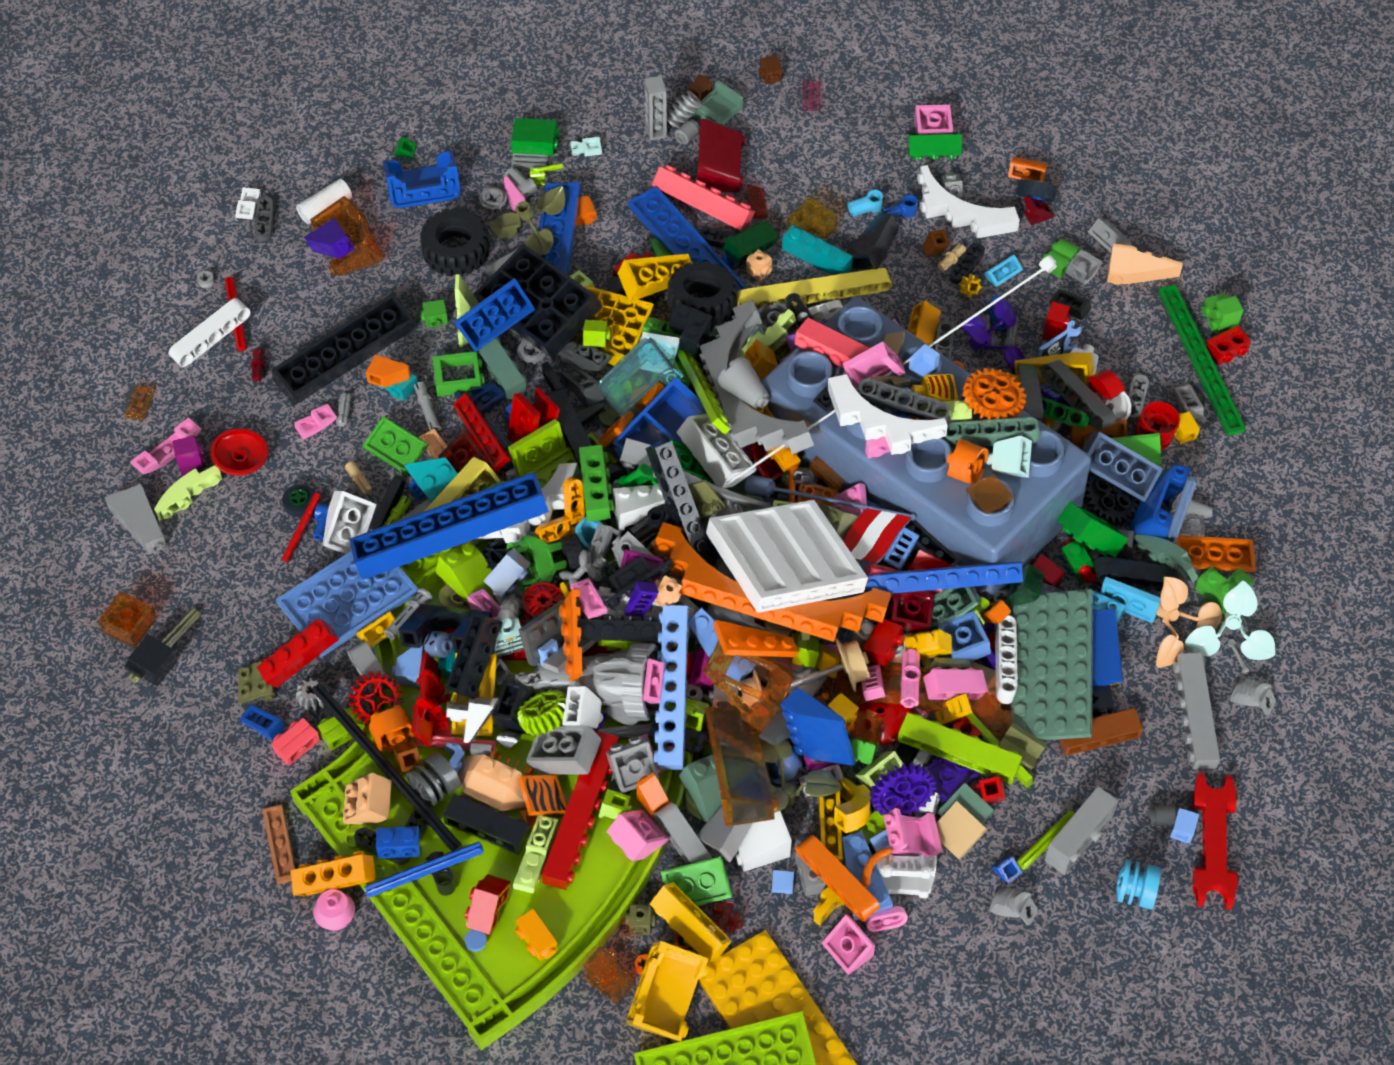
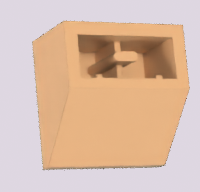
[343,773,392,824]

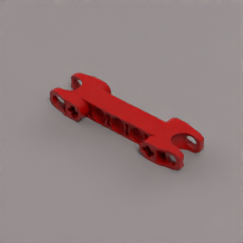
[1192,772,1238,910]

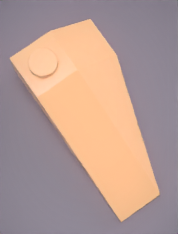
[1107,244,1183,285]

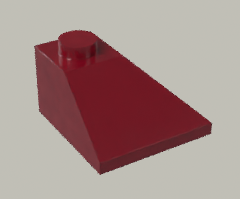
[887,591,934,634]

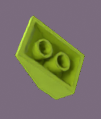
[435,541,493,606]

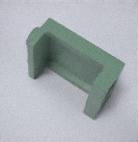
[692,81,743,125]

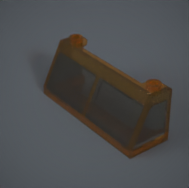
[705,707,778,827]

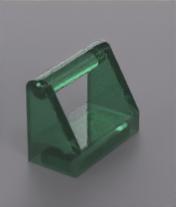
[1005,563,1044,607]

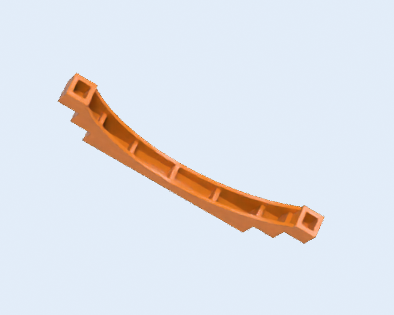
[654,522,892,642]

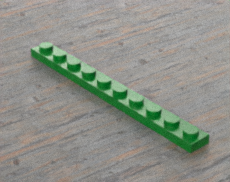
[1158,284,1246,436]

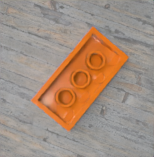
[1175,535,1256,572]

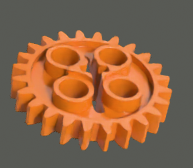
[962,368,1026,420]

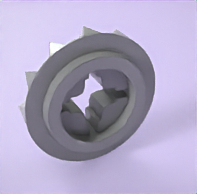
[479,187,508,211]
[517,340,546,364]

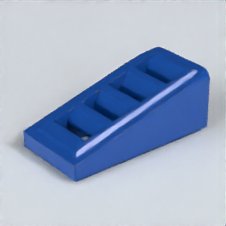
[239,704,285,741]

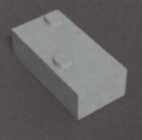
[1044,786,1118,876]

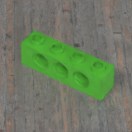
[579,445,614,522]

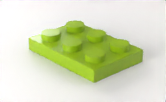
[508,419,566,477]

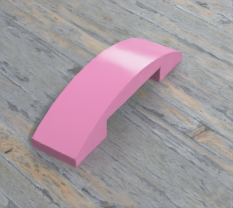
[130,418,201,474]

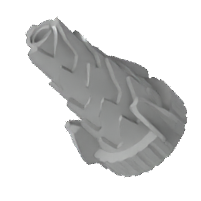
[533,643,660,726]

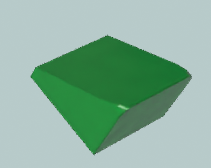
[393,137,417,158]

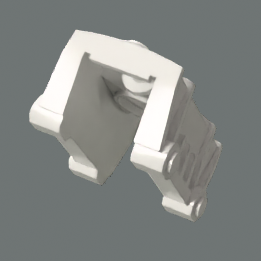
[876,853,937,898]

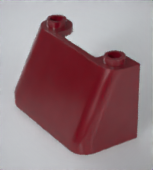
[698,119,745,193]

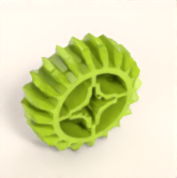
[517,689,567,736]

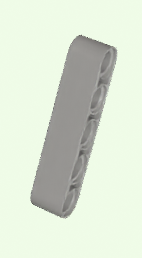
[654,801,712,864]

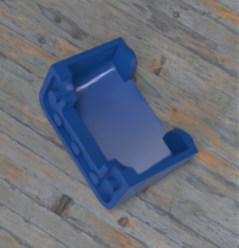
[383,150,460,208]
[1128,465,1191,544]

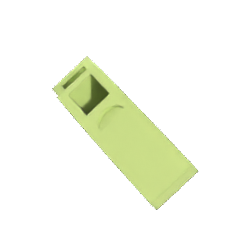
[737,309,796,358]
[154,465,222,521]
[513,815,558,893]

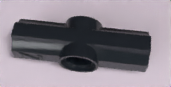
[629,504,672,542]

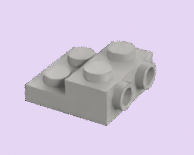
[606,736,660,793]

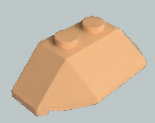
[457,754,526,811]

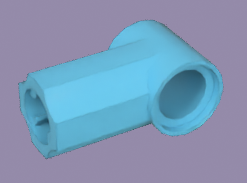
[847,190,883,217]

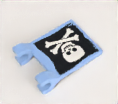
[1038,320,1082,357]

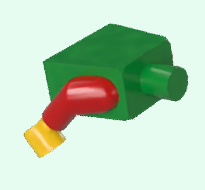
[1062,538,1103,585]

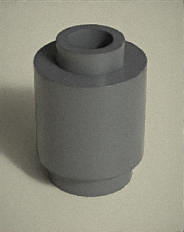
[1148,804,1178,826]

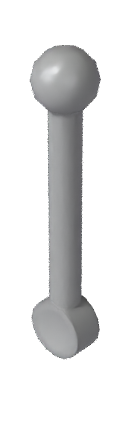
[1228,639,1249,675]

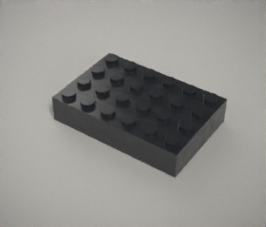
[473,243,602,359]

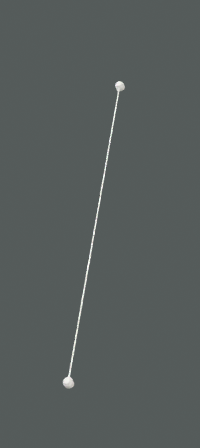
[566,255,1057,590]

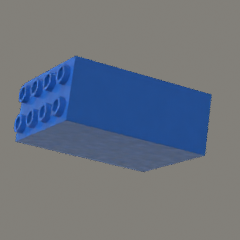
[612,377,730,472]

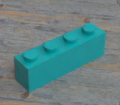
[782,225,853,275]

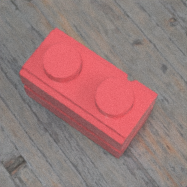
[271,718,320,766]

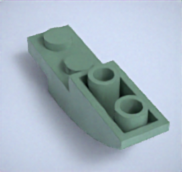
[1134,534,1198,583]

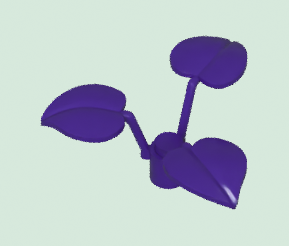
[960,298,1025,375]

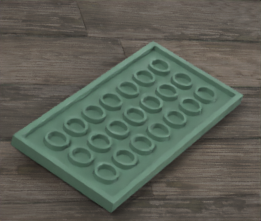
[1011,589,1093,741]

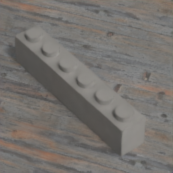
[1173,653,1220,769]

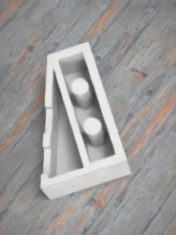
[612,485,666,532]

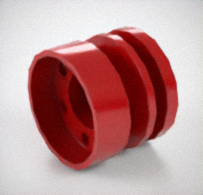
[1134,401,1180,451]
[522,582,564,620]

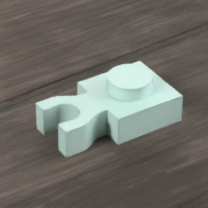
[570,137,602,156]

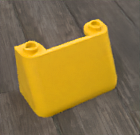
[626,941,709,1042]

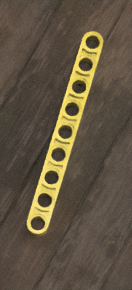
[736,268,892,311]

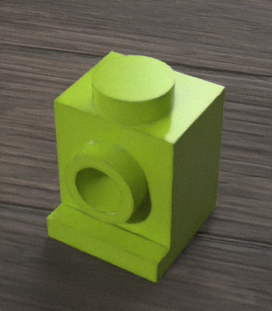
[598,789,632,820]

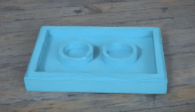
[1100,577,1160,623]

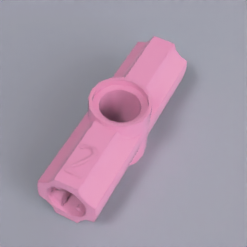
[900,649,921,708]

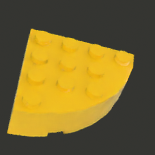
[583,285,654,373]

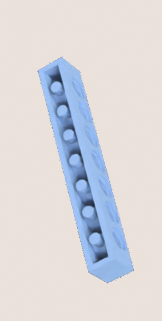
[654,606,689,770]

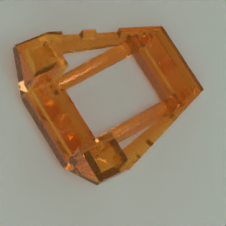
[703,640,794,732]

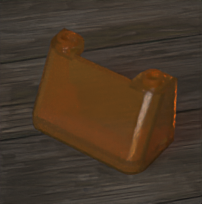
[310,196,384,276]

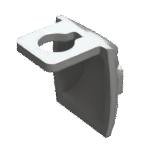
[1066,249,1103,285]
[1230,679,1276,715]
[989,887,1038,925]

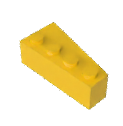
[617,254,693,302]

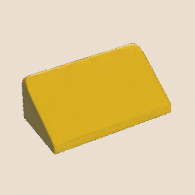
[356,611,395,648]

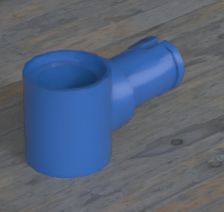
[883,195,918,218]
[313,503,329,541]

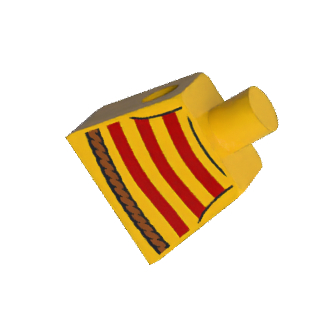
[911,374,959,402]

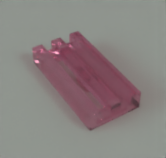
[802,81,820,111]

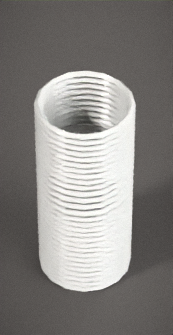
[296,179,352,224]

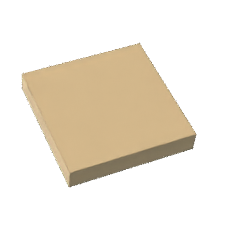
[936,801,988,860]

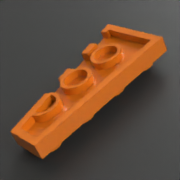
[559,589,583,681]
[713,620,799,657]

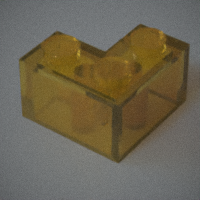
[787,197,838,239]

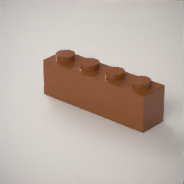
[1058,708,1143,757]

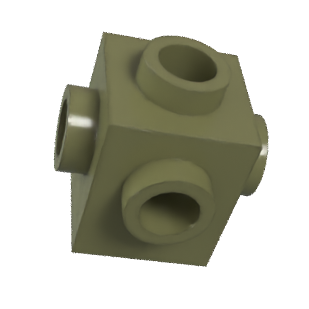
[625,903,655,936]

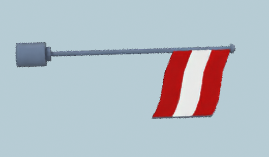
[745,475,916,564]

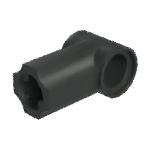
[426,851,456,896]

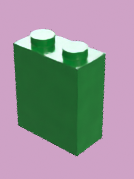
[511,118,560,156]

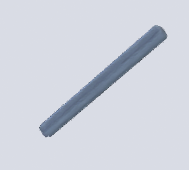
[1166,476,1198,544]

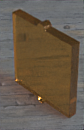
[966,473,1014,515]

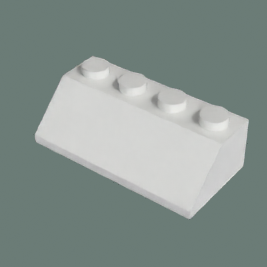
[677,414,757,488]

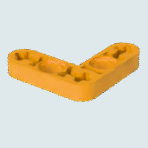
[534,477,585,543]

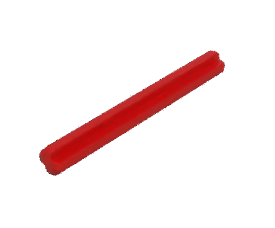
[224,276,247,352]

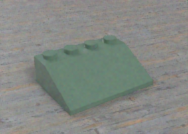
[679,738,772,824]

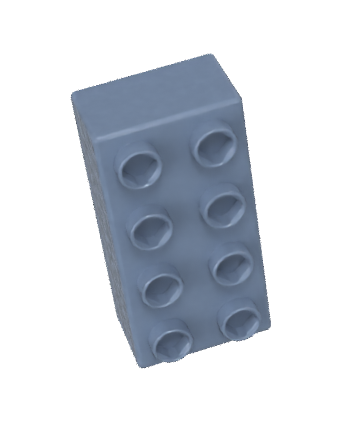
[761,297,1091,601]

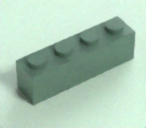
[472,337,528,400]

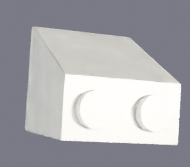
[734,811,792,872]

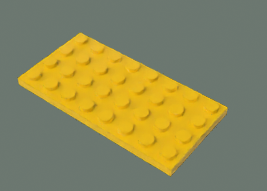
[698,930,857,1065]

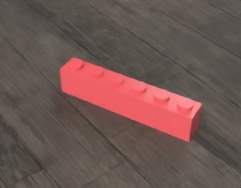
[651,165,755,231]

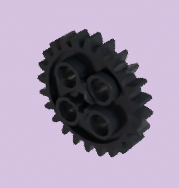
[1083,471,1139,526]

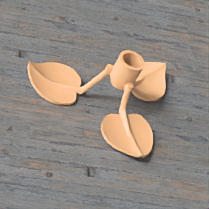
[1156,577,1222,668]

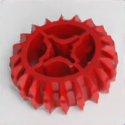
[348,671,404,724]

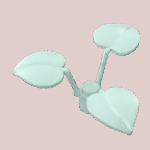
[1184,580,1276,660]

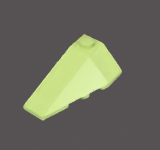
[455,274,479,348]

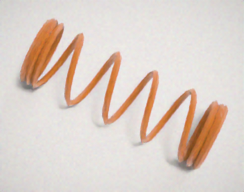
[489,749,534,776]

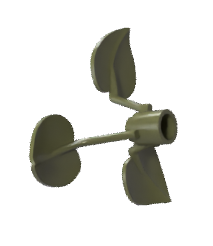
[488,186,566,256]
[754,739,842,817]

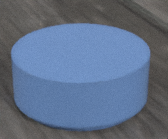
[465,929,487,952]

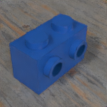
[376,826,421,858]

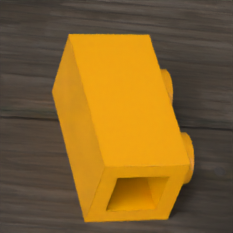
[515,909,558,961]

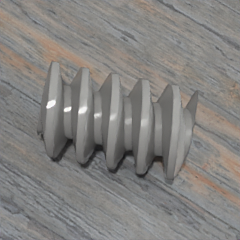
[667,90,701,128]

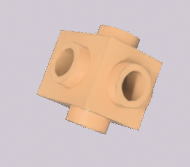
[746,249,772,282]
[654,576,682,607]

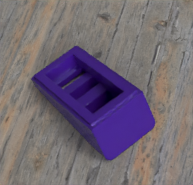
[624,581,659,617]

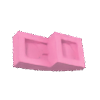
[294,404,337,439]

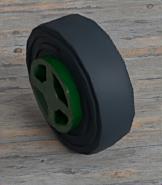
[282,484,315,517]

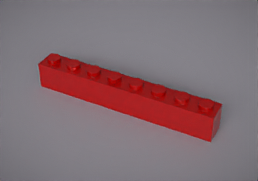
[541,731,620,890]

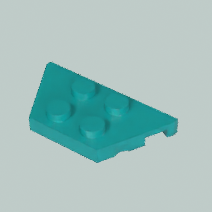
[404,457,457,503]

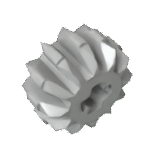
[296,677,330,712]

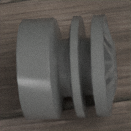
[406,752,461,808]

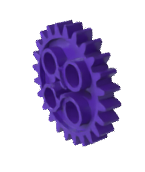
[870,763,937,816]

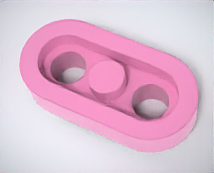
[865,906,908,932]

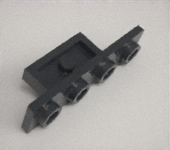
[603,556,673,609]

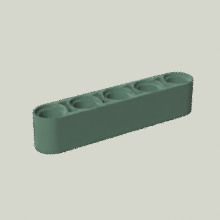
[944,417,1041,448]

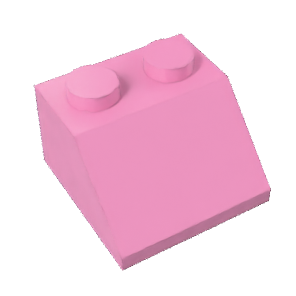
[914,105,953,134]
[607,809,670,861]

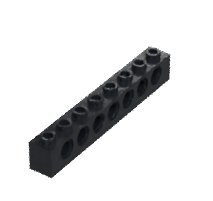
[645,441,716,568]

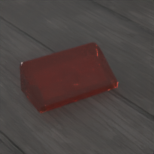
[746,184,768,219]

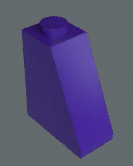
[304,218,354,259]

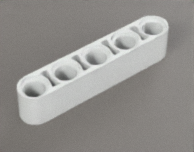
[169,298,250,367]
[995,615,1018,704]

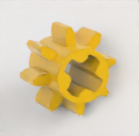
[958,274,982,298]

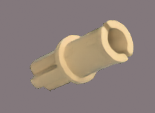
[937,244,966,272]
[345,461,372,495]

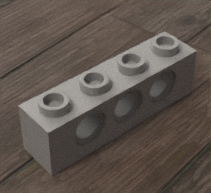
[644,76,667,140]

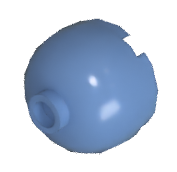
[766,747,802,784]

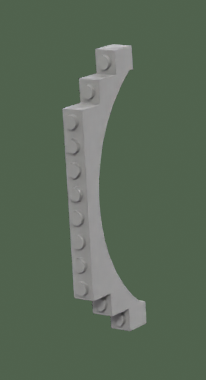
[699,300,814,454]

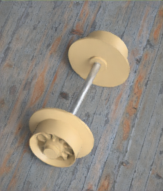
[739,638,870,720]

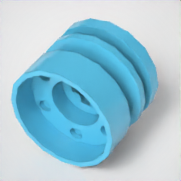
[1116,859,1161,910]

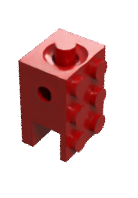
[507,388,560,444]

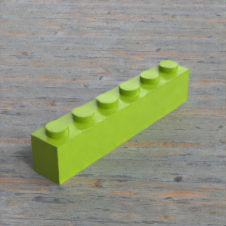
[898,712,1022,785]

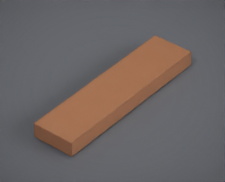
[262,804,296,885]

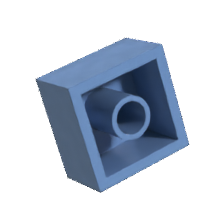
[937,611,991,662]

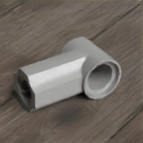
[504,167,537,199]

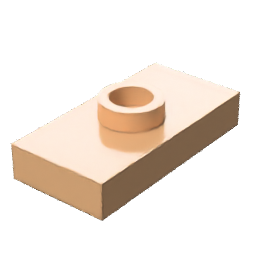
[418,429,454,460]

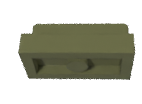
[921,657,971,673]
[998,722,1047,770]

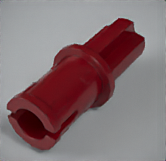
[250,348,265,382]

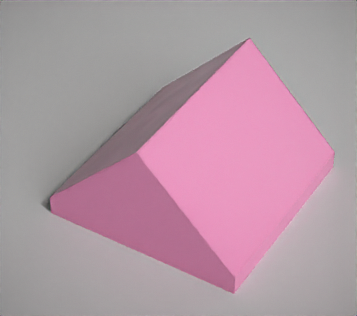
[822,914,875,975]

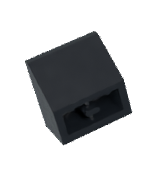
[492,681,536,736]

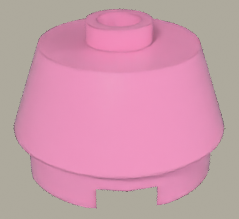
[313,889,355,931]

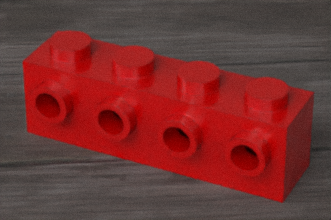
[256,619,339,688]

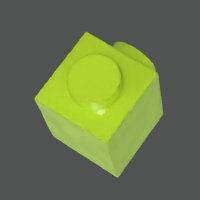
[583,320,611,347]

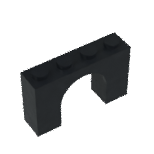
[398,604,492,653]

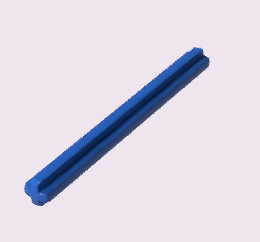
[365,842,484,897]

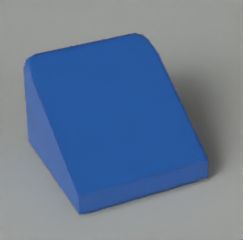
[991,855,1023,885]

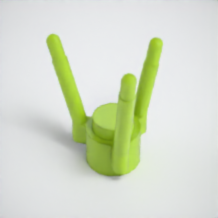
[530,163,563,186]

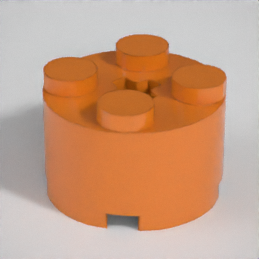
[947,439,988,485]
[369,705,416,753]

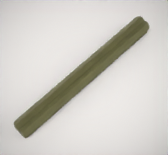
[128,608,201,683]

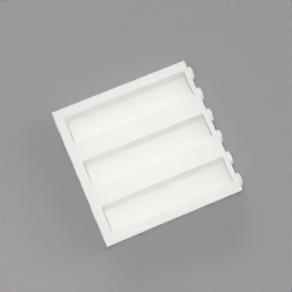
[706,500,868,613]

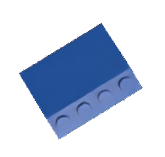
[454,278,535,352]
[1092,610,1123,686]
[781,687,856,766]

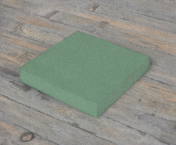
[937,783,995,825]

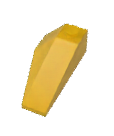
[1014,352,1094,387]

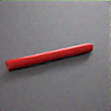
[281,492,321,563]

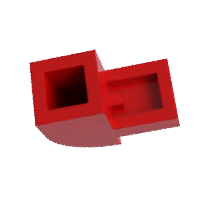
[1088,369,1126,403]
[969,776,1006,805]

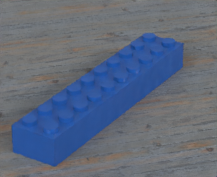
[349,472,549,580]

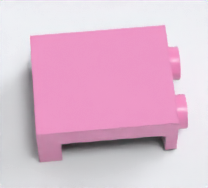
[843,341,905,392]
[884,808,942,857]

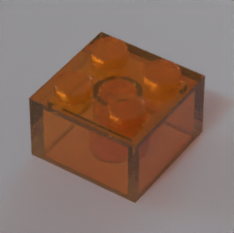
[98,591,157,648]

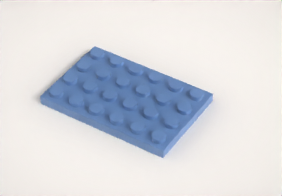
[276,551,418,658]

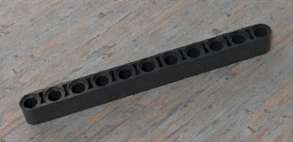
[546,388,633,539]

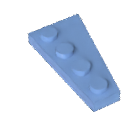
[688,607,759,685]
[842,831,893,921]

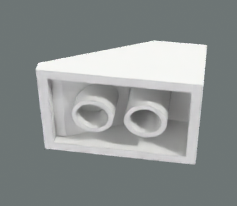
[322,491,377,554]

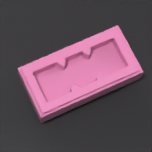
[570,578,607,619]

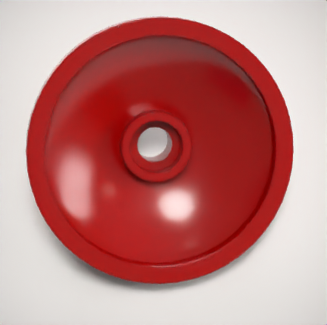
[210,428,268,476]
[854,688,913,745]

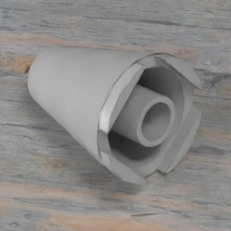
[718,357,769,409]

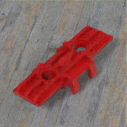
[411,652,451,747]

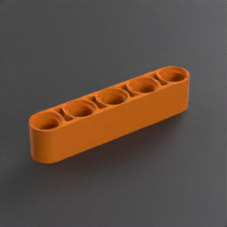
[795,835,880,921]

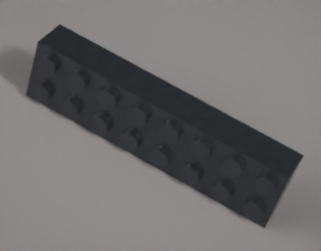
[272,293,414,406]

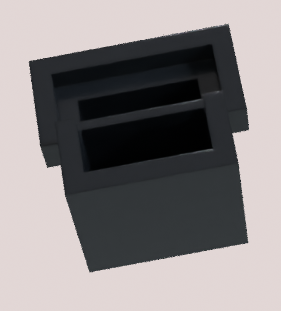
[124,634,177,687]

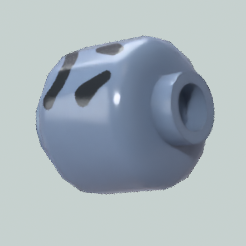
[424,631,453,658]

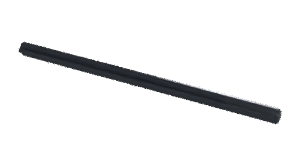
[312,683,462,852]

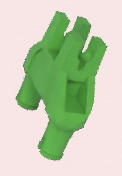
[507,535,568,593]

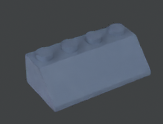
[1083,431,1163,502]

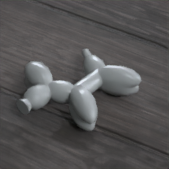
[559,550,607,589]

